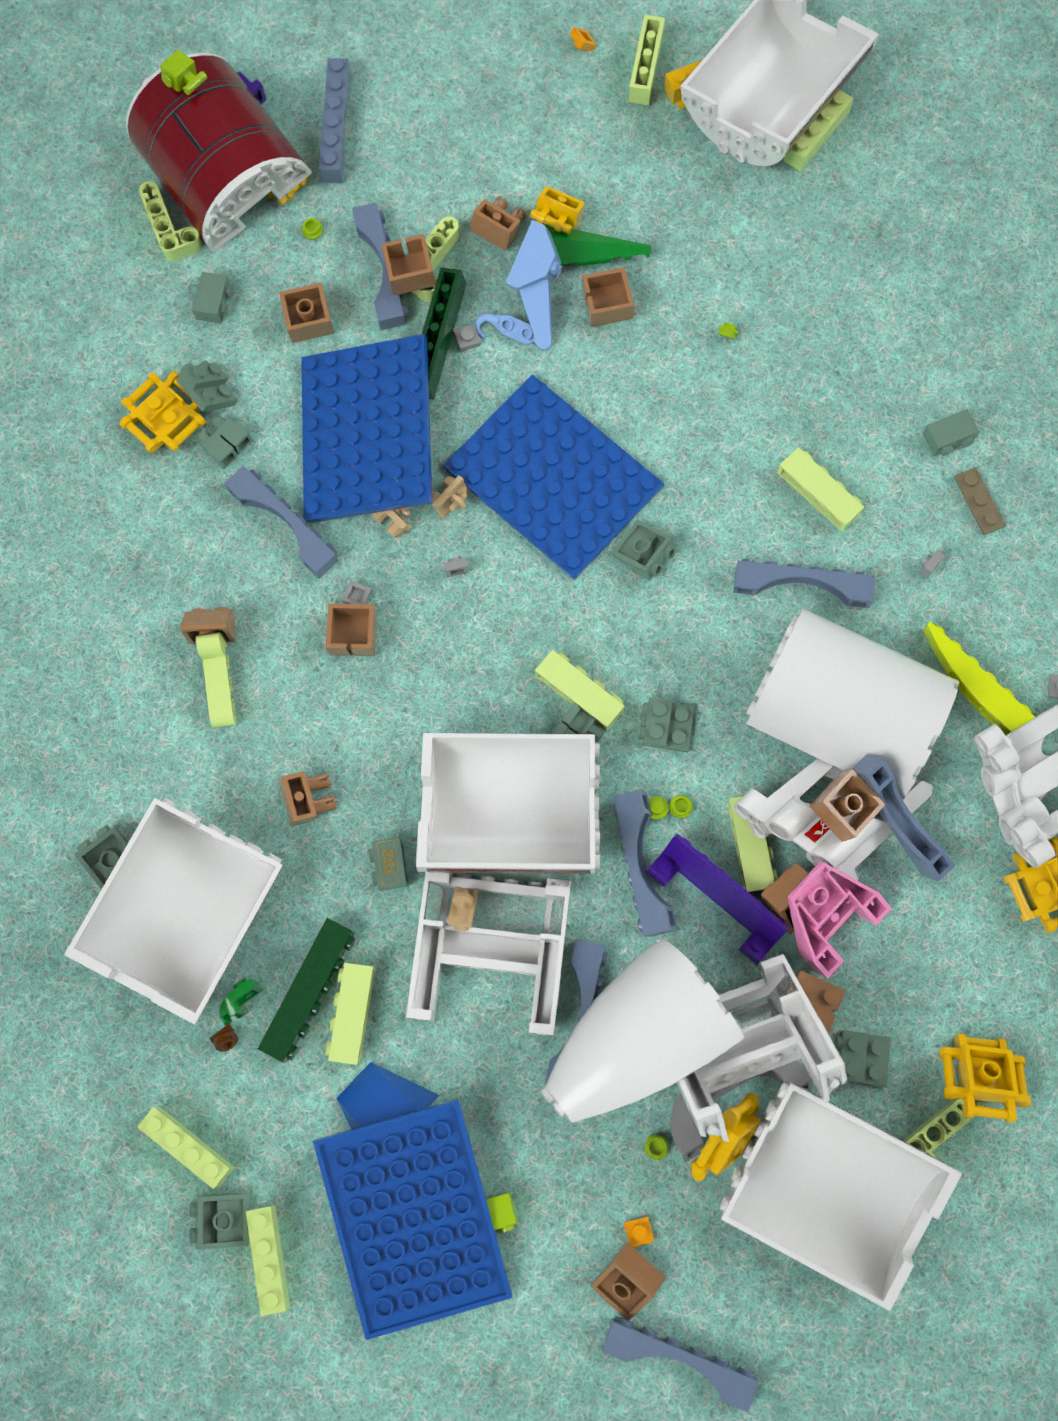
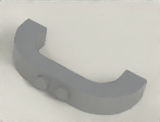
[671,1060,813,1162]

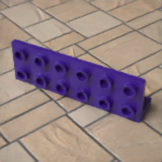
[646,834,789,965]

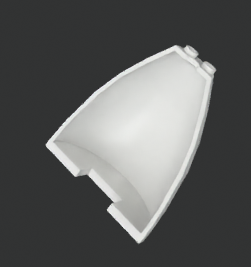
[541,939,745,1123]

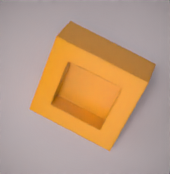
[569,27,597,51]
[623,1216,654,1247]

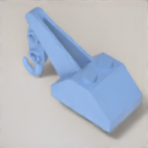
[475,220,562,350]

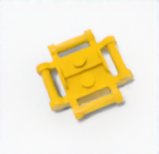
[119,371,207,454]
[1003,837,1058,934]
[939,1033,1032,1123]
[690,1093,762,1181]

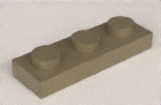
[954,467,1006,536]

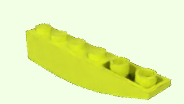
[923,621,1035,736]

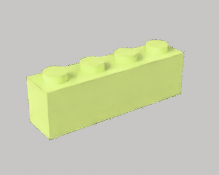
[628,15,665,106]
[783,90,854,172]
[777,447,864,532]
[535,650,625,732]
[727,796,778,894]
[326,963,376,1065]
[138,1107,235,1189]
[246,1205,290,1316]

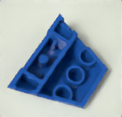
[336,1062,440,1129]

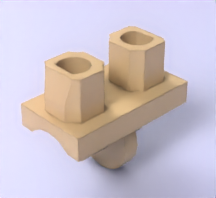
[431,475,470,519]
[372,508,413,538]
[447,886,479,931]

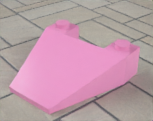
[788,861,892,979]

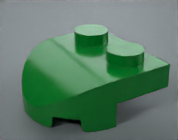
[219,978,264,1025]

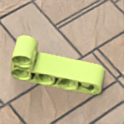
[139,181,203,261]
[411,216,460,302]
[196,632,237,728]
[903,1098,984,1158]

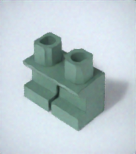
[197,415,253,470]
[552,703,604,742]

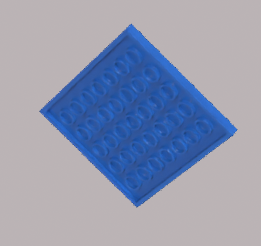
[301,334,433,523]
[443,374,664,580]
[313,1098,513,1340]

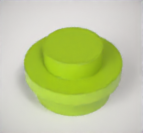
[302,218,323,240]
[718,322,739,340]
[669,795,693,819]
[649,796,669,820]
[644,1134,669,1160]

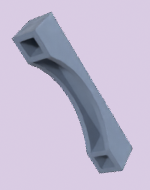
[319,58,351,183]
[352,202,408,330]
[224,466,338,579]
[733,559,875,608]
[852,754,955,882]
[613,790,678,937]
[545,939,608,1085]
[602,1317,758,1412]

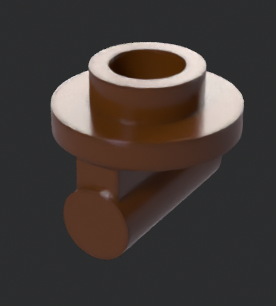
[209,1024,238,1052]

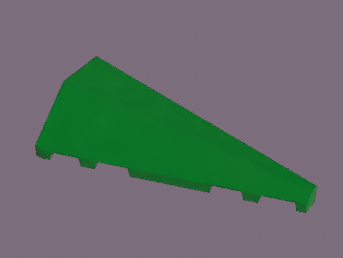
[545,224,651,268]

